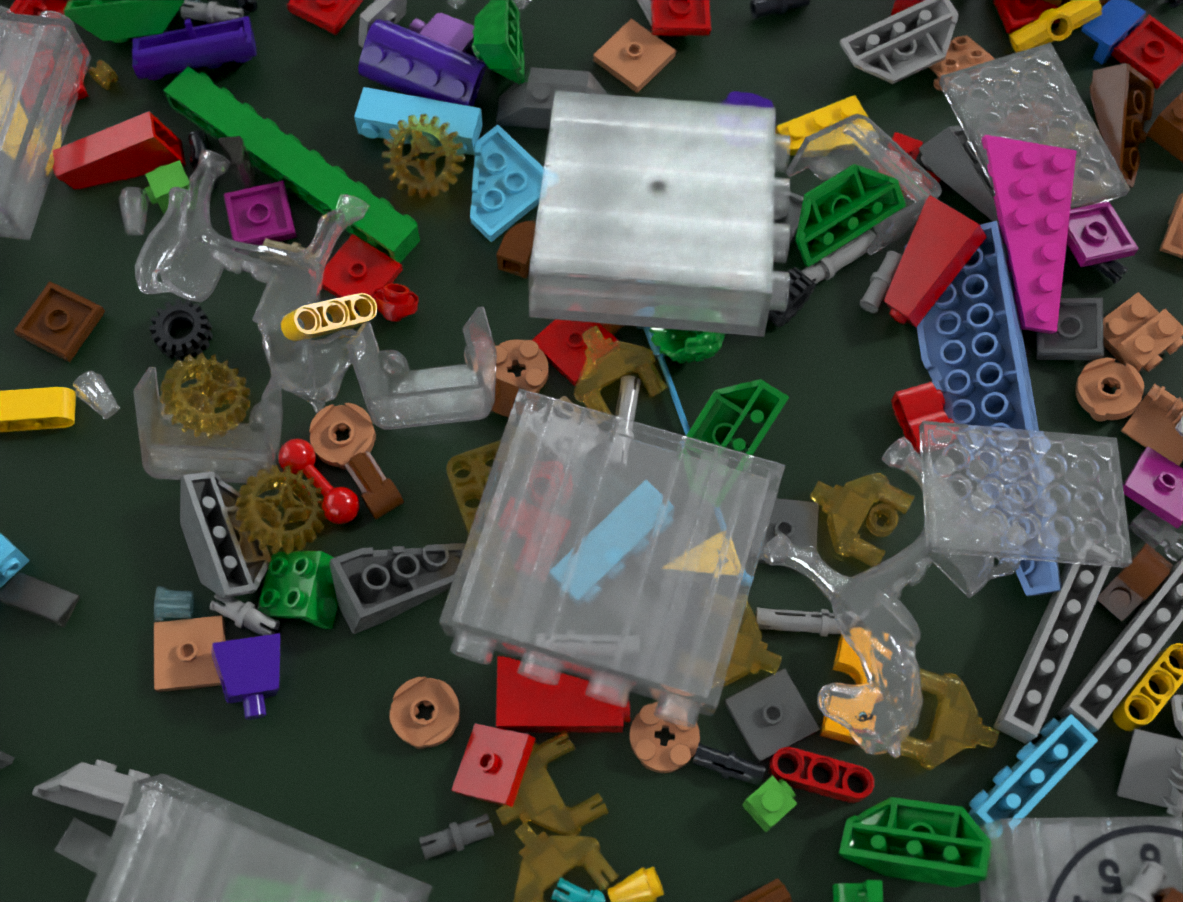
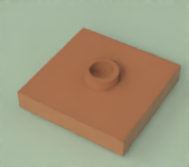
[593,19,676,93]
[154,615,226,692]

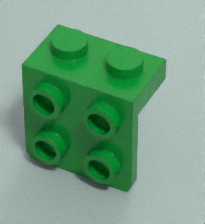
[257,551,338,629]

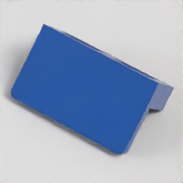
[1081,0,1146,65]

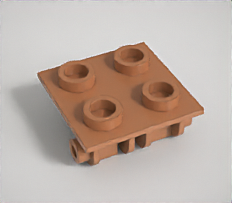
[929,36,997,92]
[1121,384,1183,466]

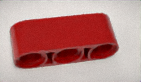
[768,747,874,803]

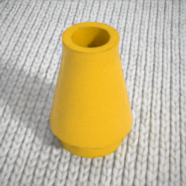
[607,866,664,902]

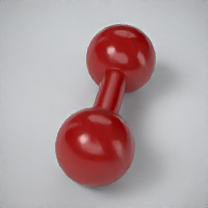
[278,439,360,524]

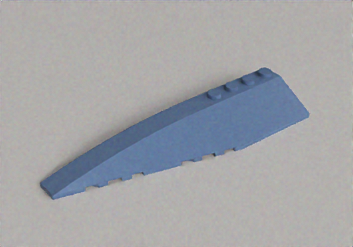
[905,221,1061,597]

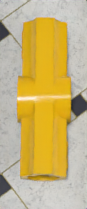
[1009,0,1102,59]

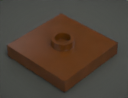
[13,281,105,362]

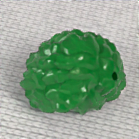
[648,299,727,363]

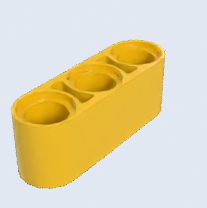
[281,293,377,341]
[0,387,76,432]
[1113,643,1183,731]

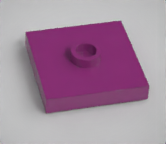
[224,180,297,251]
[1067,201,1138,267]
[1120,446,1183,529]

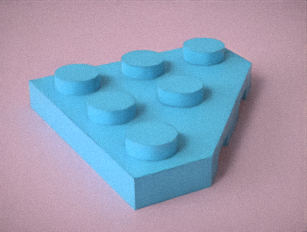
[470,125,559,242]

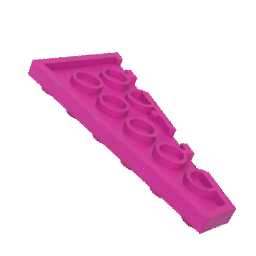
[981,134,1077,334]

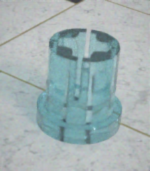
[154,586,194,621]

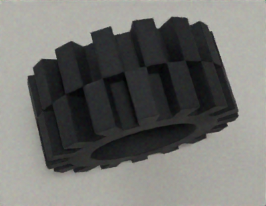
[759,267,816,327]
[149,299,213,361]

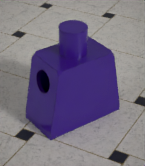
[211,633,280,720]

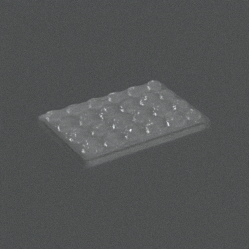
[939,43,1130,209]
[919,421,1132,568]

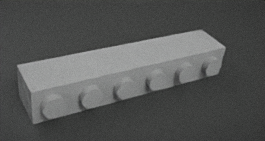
[993,540,1115,744]
[1057,559,1183,734]

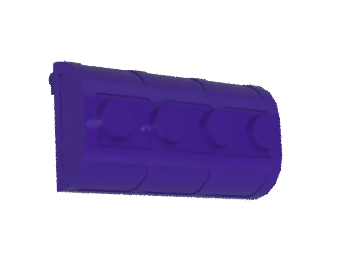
[132,16,257,80]
[358,19,487,107]

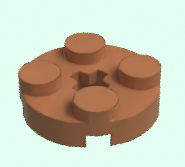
[485,339,549,395]
[1075,358,1144,421]
[309,403,376,469]
[390,677,460,749]
[629,701,700,773]

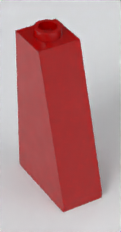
[53,111,186,190]
[884,195,987,327]
[496,656,630,732]

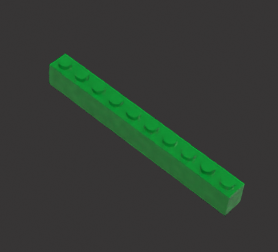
[163,67,420,263]

